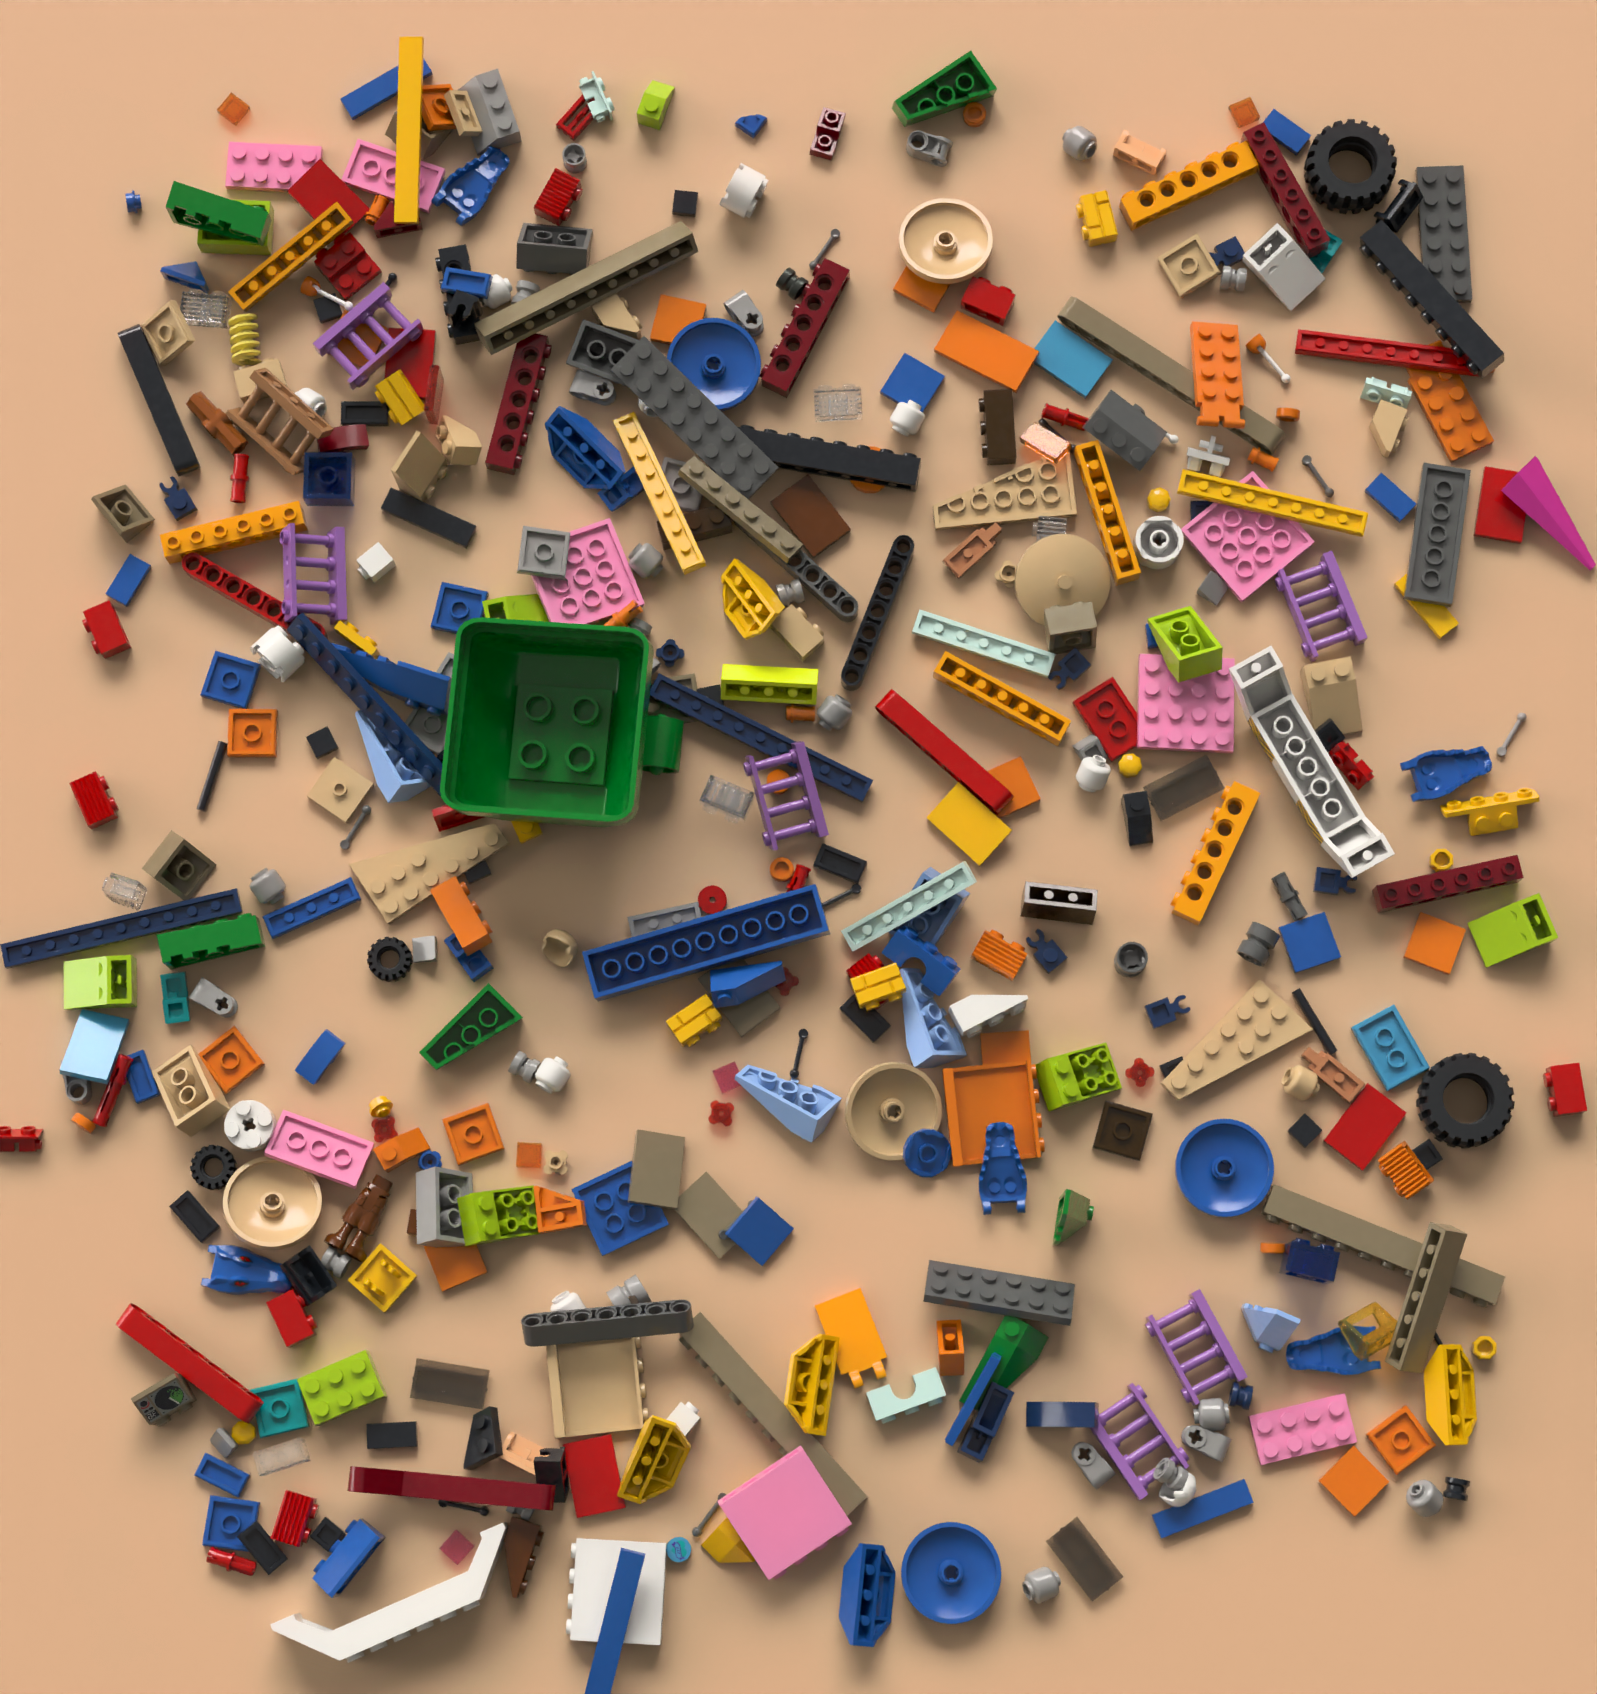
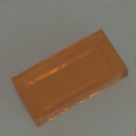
[1020,422,1072,464]

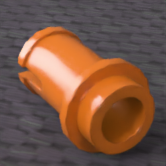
[365,195,389,226]
[1247,447,1279,472]
[786,704,815,723]

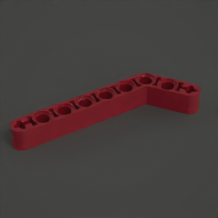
[347,1466,556,1511]

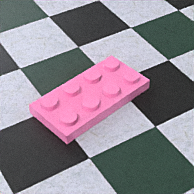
[341,139,446,213]
[225,142,323,192]
[264,1110,374,1189]
[1248,1393,1357,1465]

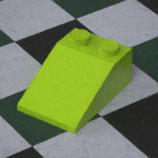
[1147,606,1223,683]

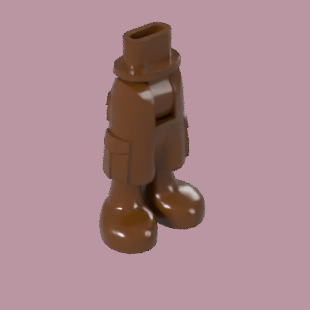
[324,1174,393,1263]

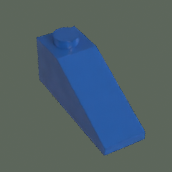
[710,961,786,1008]

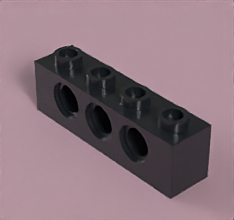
[435,244,480,345]

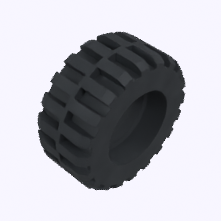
[1304,119,1397,214]
[1416,1053,1515,1149]

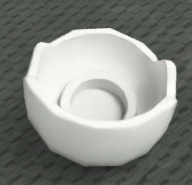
[1159,1472,1197,1507]

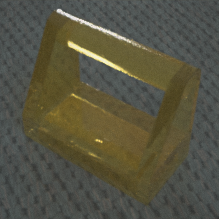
[1338,1302,1398,1361]

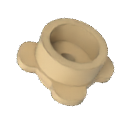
[995,560,1017,588]
[544,1150,568,1175]

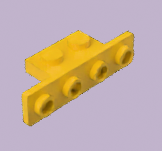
[1440,788,1540,836]

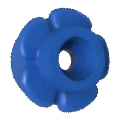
[125,190,142,213]
[418,1150,442,1170]

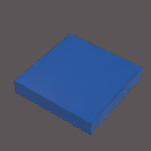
[880,353,945,412]
[431,582,489,634]
[200,651,262,709]
[1278,912,1341,973]
[725,1196,794,1266]
[202,1495,260,1552]

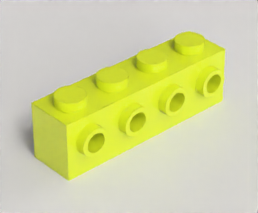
[721,664,818,705]

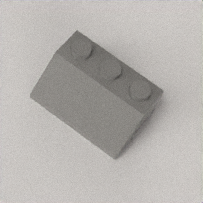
[458,69,522,156]
[416,1167,473,1247]

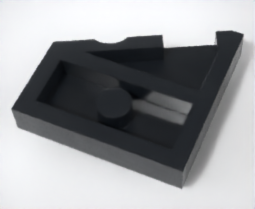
[463,1406,503,1470]

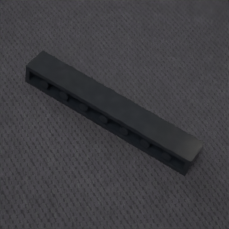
[1360,220,1504,379]
[738,425,921,492]

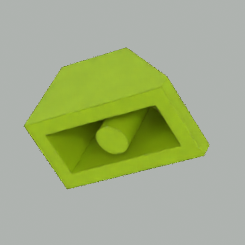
[637,80,675,130]

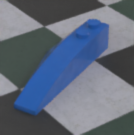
[331,643,451,717]

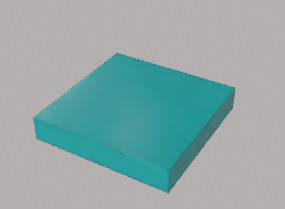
[250,1378,310,1438]

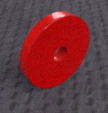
[698,885,727,914]

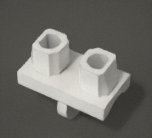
[1187,435,1230,477]

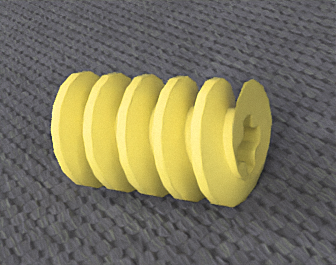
[228,314,261,366]

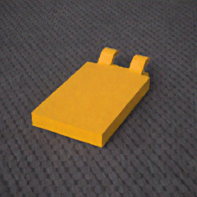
[815,1288,887,1389]

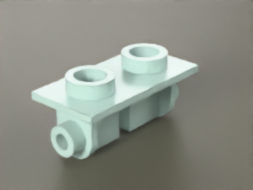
[579,71,615,122]
[1360,377,1412,409]

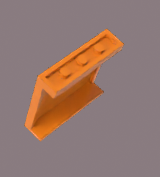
[942,1060,1045,1166]

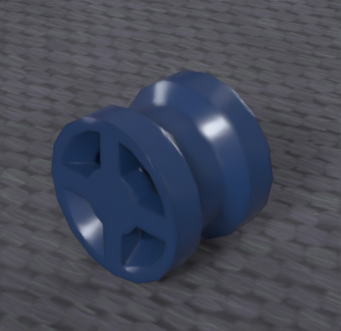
[1228,1382,1253,1410]

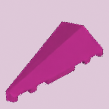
[1501,456,1596,571]

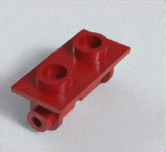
[1328,741,1375,790]
[0,1126,43,1152]

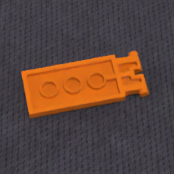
[1190,321,1245,429]
[1401,340,1494,463]

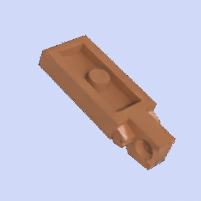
[943,522,1002,579]
[1301,1047,1365,1103]

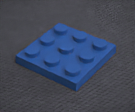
[571,1161,669,1256]

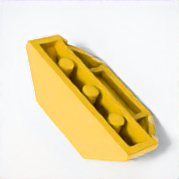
[721,558,785,640]
[784,1334,840,1436]
[1424,1344,1477,1445]
[617,1415,691,1504]
[701,1518,755,1563]

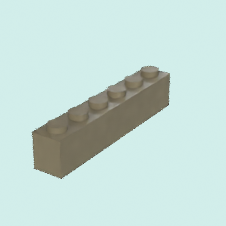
[1385,1222,1467,1373]

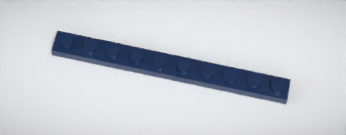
[287,613,443,796]
[650,673,873,803]
[0,888,243,969]

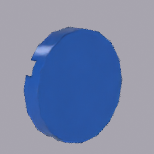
[903,1128,952,1178]

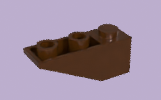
[504,1516,544,1598]

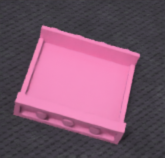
[718,1445,852,1580]

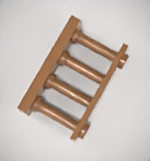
[225,368,334,475]

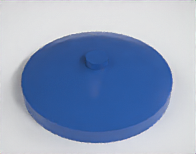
[667,318,761,411]
[1175,1119,1274,1218]
[901,1522,1001,1624]

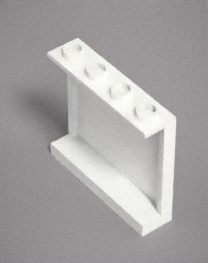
[566,1538,667,1645]

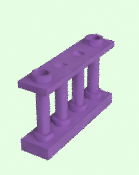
[313,282,423,390]
[280,523,347,625]
[1274,551,1368,662]
[743,741,829,851]
[1145,1289,1248,1406]
[1090,1383,1190,1500]

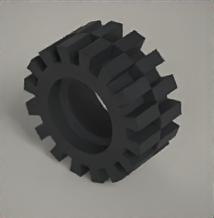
[367,936,413,982]
[190,1145,237,1190]

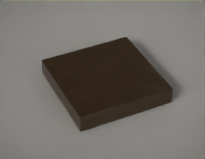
[1092,1100,1153,1161]

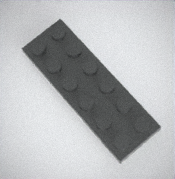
[1415,165,1472,303]
[1403,463,1471,607]
[923,1260,1075,1326]

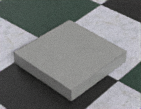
[661,457,703,512]
[517,526,570,580]

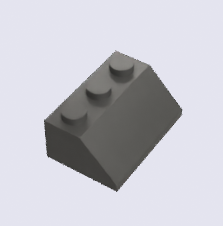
[516,223,593,275]
[566,319,639,386]
[1082,390,1167,471]

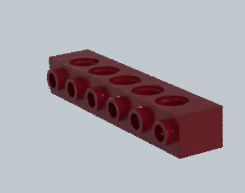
[1241,122,1330,259]
[759,258,850,398]
[485,333,552,475]
[1372,855,1524,913]

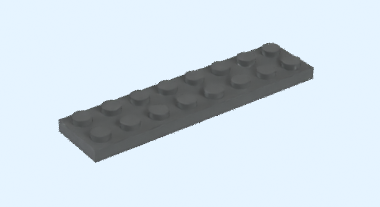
[611,336,779,500]

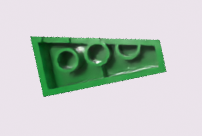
[892,51,997,127]
[166,181,272,246]
[157,913,265,970]
[419,983,523,1070]

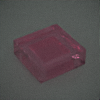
[713,1061,741,1094]
[439,1529,475,1565]

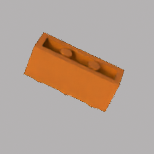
[430,876,493,956]

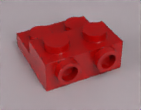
[314,232,382,301]

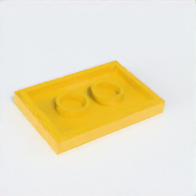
[926,782,1012,866]

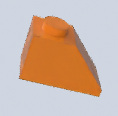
[373,1127,431,1173]
[936,1319,964,1376]

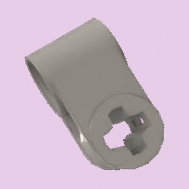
[906,130,953,167]
[723,290,764,337]
[569,370,616,406]
[189,977,238,1018]
[61,1060,92,1105]
[1181,1425,1232,1462]
[1071,1442,1116,1490]

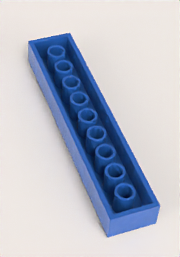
[582,884,831,1002]

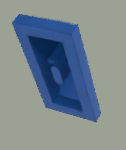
[160,261,209,294]

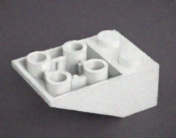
[1243,223,1325,311]
[948,995,1029,1038]

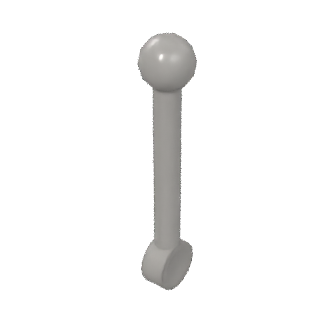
[1496,713,1527,757]

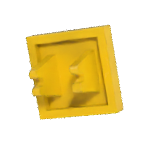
[348,1243,418,1313]

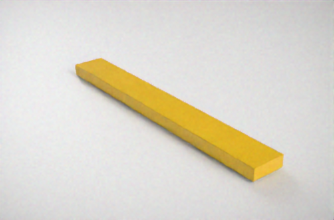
[394,36,424,224]
[613,412,706,575]
[1177,469,1368,537]

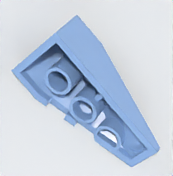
[355,710,431,803]
[899,968,967,1068]
[735,1065,842,1143]
[1241,1303,1301,1353]

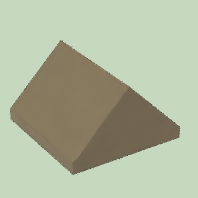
[91,484,155,543]

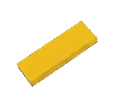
[1394,574,1459,639]

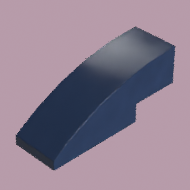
[957,1382,1014,1463]
[1026,1402,1099,1428]

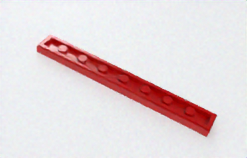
[1295,329,1480,377]

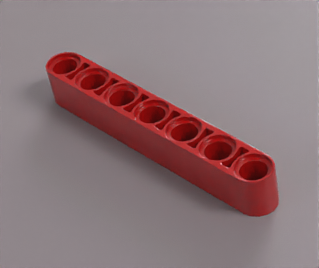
[182,552,328,639]
[875,689,1014,815]
[116,1303,264,1424]

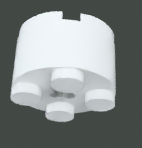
[719,163,769,218]
[1133,516,1183,569]
[250,626,305,682]
[224,1100,277,1152]

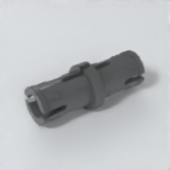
[1271,872,1308,921]

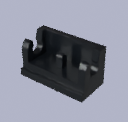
[1373,179,1423,233]
[447,289,483,332]
[280,1245,337,1306]
[534,1447,570,1503]

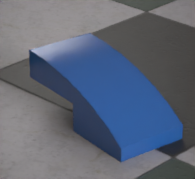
[597,467,644,512]
[444,933,494,982]
[294,1029,346,1085]

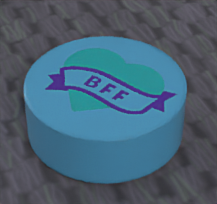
[666,1537,691,1562]

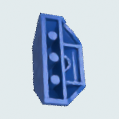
[545,406,626,489]
[839,1543,896,1647]

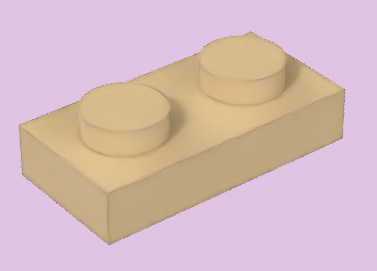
[444,90,482,136]

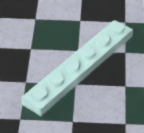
[912,610,1056,678]
[841,861,977,952]

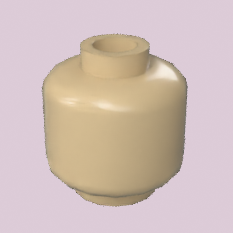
[1282,1065,1320,1101]

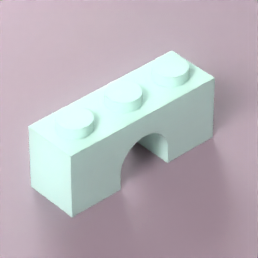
[866,1367,946,1424]

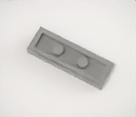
[627,902,701,937]

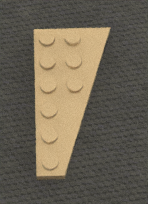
[933,446,1077,531]
[349,823,509,924]
[1160,979,1313,1100]

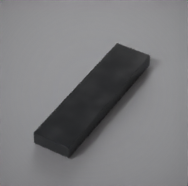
[381,488,477,549]

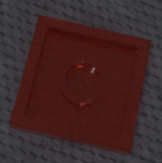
[424,365,444,425]

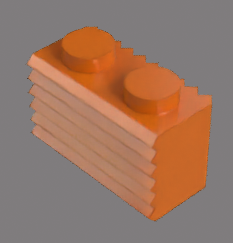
[971,930,1028,981]
[1378,1140,1434,1200]

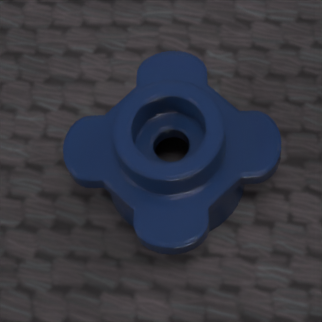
[656,639,685,667]

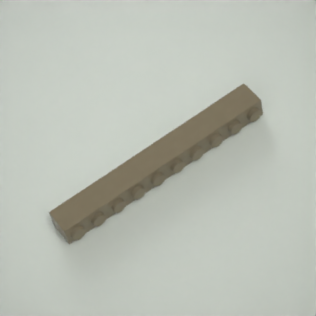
[474,221,698,355]
[1261,1184,1505,1308]
[678,1312,868,1516]

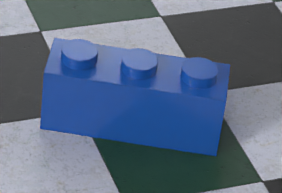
[312,1518,386,1598]

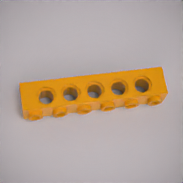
[1119,141,1259,231]
[228,202,354,312]
[1074,440,1141,586]
[160,501,308,564]
[933,651,1072,746]
[1170,781,1260,926]

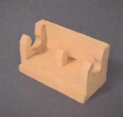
[1113,130,1166,176]
[499,1432,549,1475]

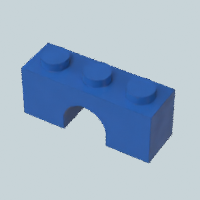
[881,925,961,996]

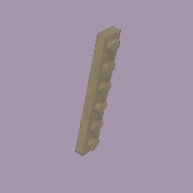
[678,456,803,563]

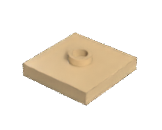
[1157,233,1221,299]
[140,300,196,366]
[307,757,374,824]

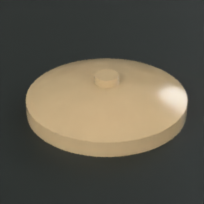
[899,198,993,284]
[1014,534,1110,626]
[845,1062,942,1160]
[223,1156,322,1250]

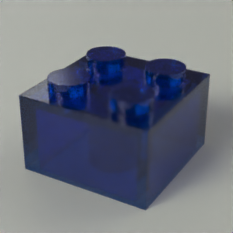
[303,452,355,506]
[1279,1238,1340,1284]

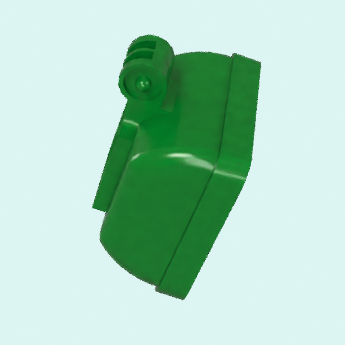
[440,617,684,827]

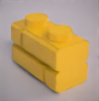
[1076,190,1118,247]
[375,369,427,426]
[850,963,906,1011]
[666,994,723,1047]

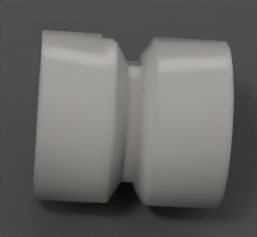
[606,1274,652,1306]

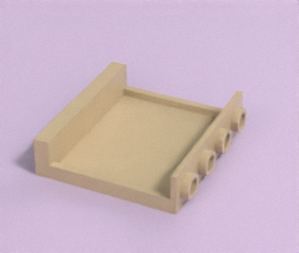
[546,1337,649,1438]

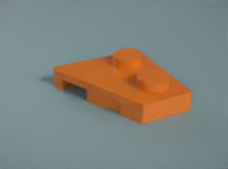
[533,1186,587,1234]

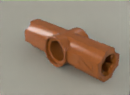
[186,391,248,456]

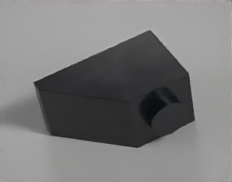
[1121,791,1153,846]

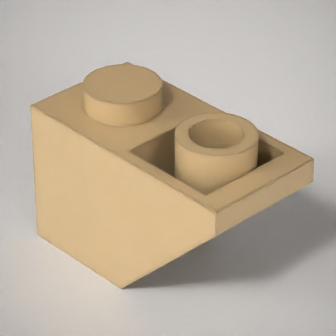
[592,293,642,340]
[1369,399,1409,458]
[435,415,482,465]

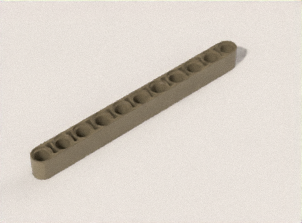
[1057,297,1285,455]

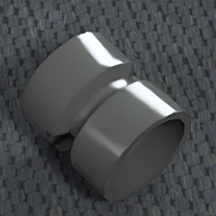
[1237,922,1280,967]
[1114,942,1148,977]

